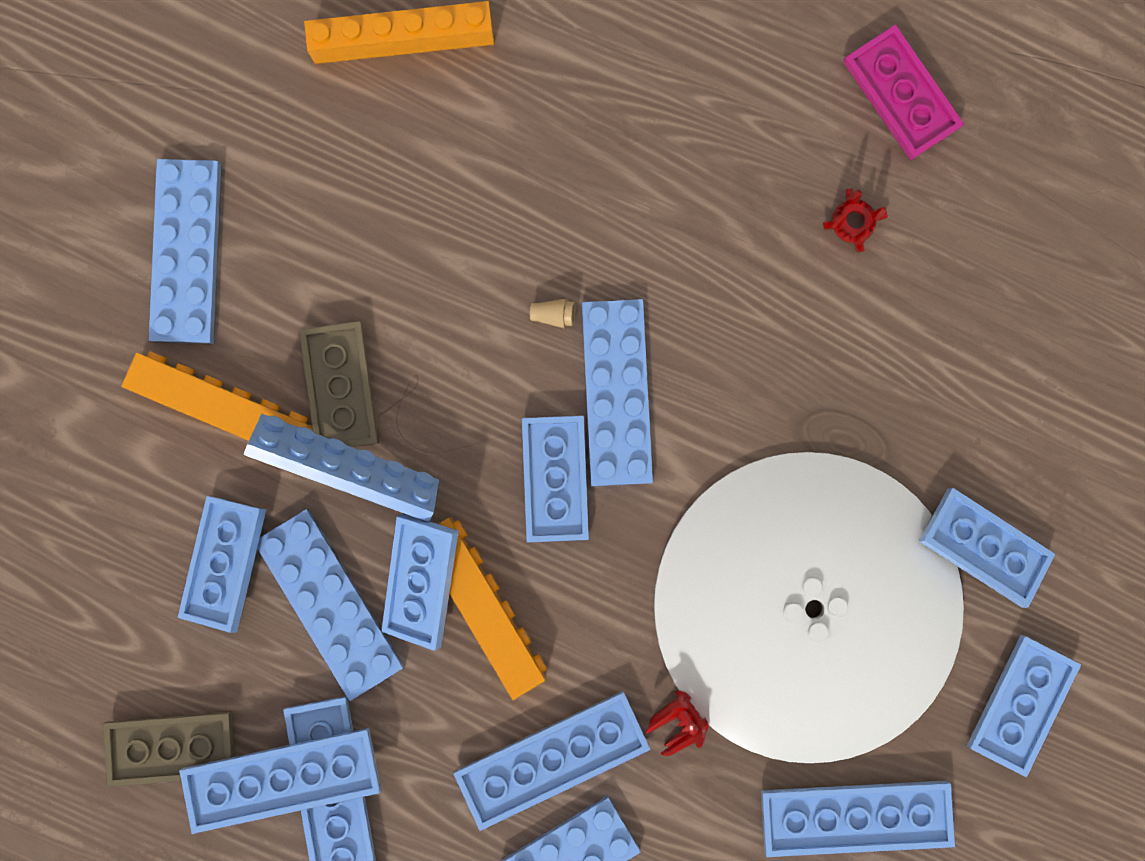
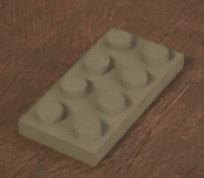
[299,321,379,447]
[103,711,235,787]

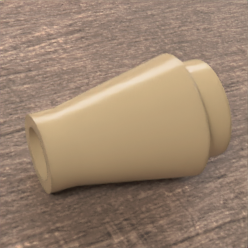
[530,298,576,329]

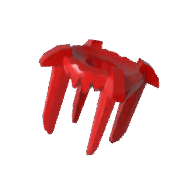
[823,188,888,252]
[646,690,709,756]

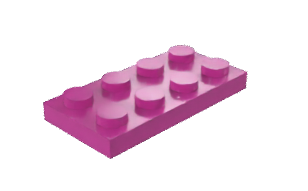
[843,24,965,161]

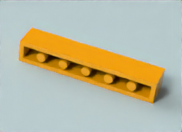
[304,1,494,64]
[121,351,313,441]
[439,517,548,700]

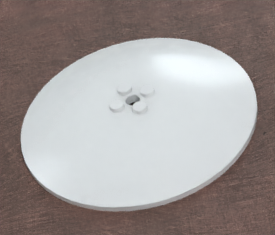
[654,452,964,763]

